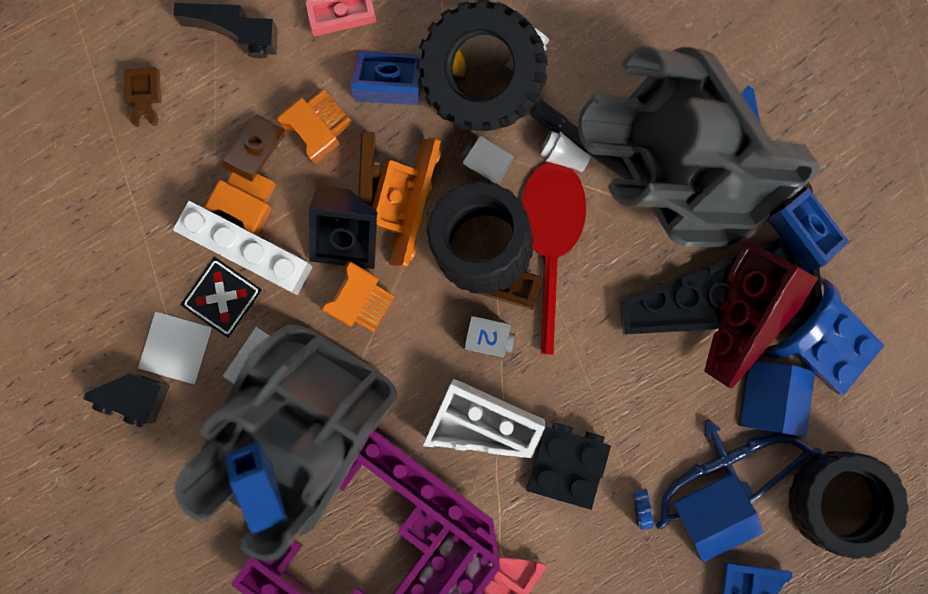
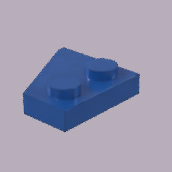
[721,562,793,594]

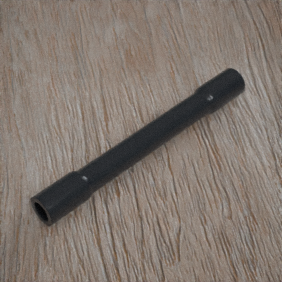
[531,100,635,180]

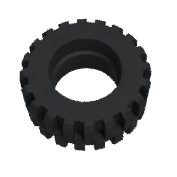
[416,0,548,131]

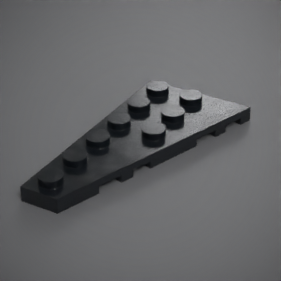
[621,238,822,335]

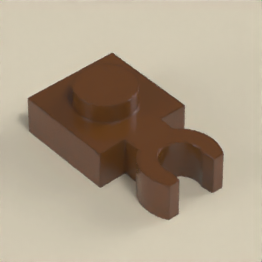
[123,68,161,127]

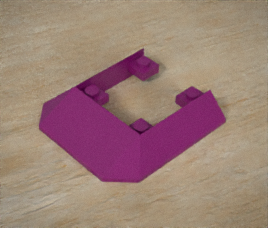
[230,430,500,594]

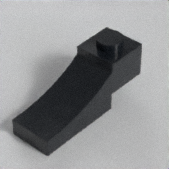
[174,3,278,58]

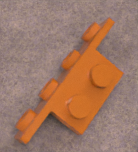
[372,138,441,267]

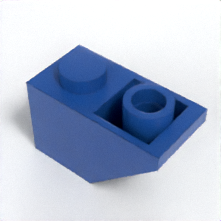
[224,442,286,533]

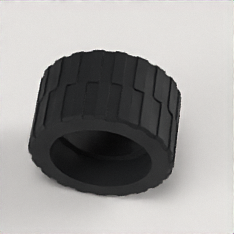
[427,181,534,294]
[789,451,909,559]

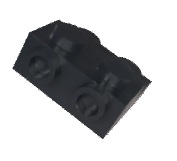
[526,422,611,510]

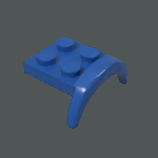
[764,279,885,396]

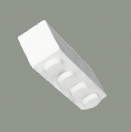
[173,201,313,296]

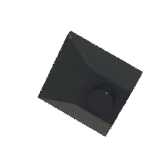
[309,185,378,269]

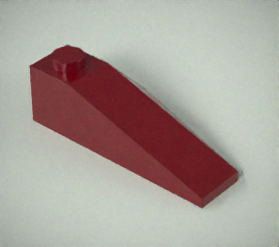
[704,241,818,389]

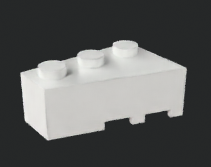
[423,379,545,458]

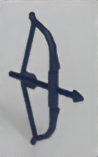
[656,420,822,530]

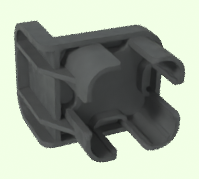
[578,46,819,247]
[174,325,397,561]

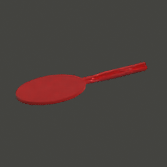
[522,162,586,355]

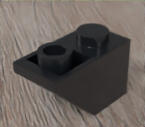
[83,373,170,427]

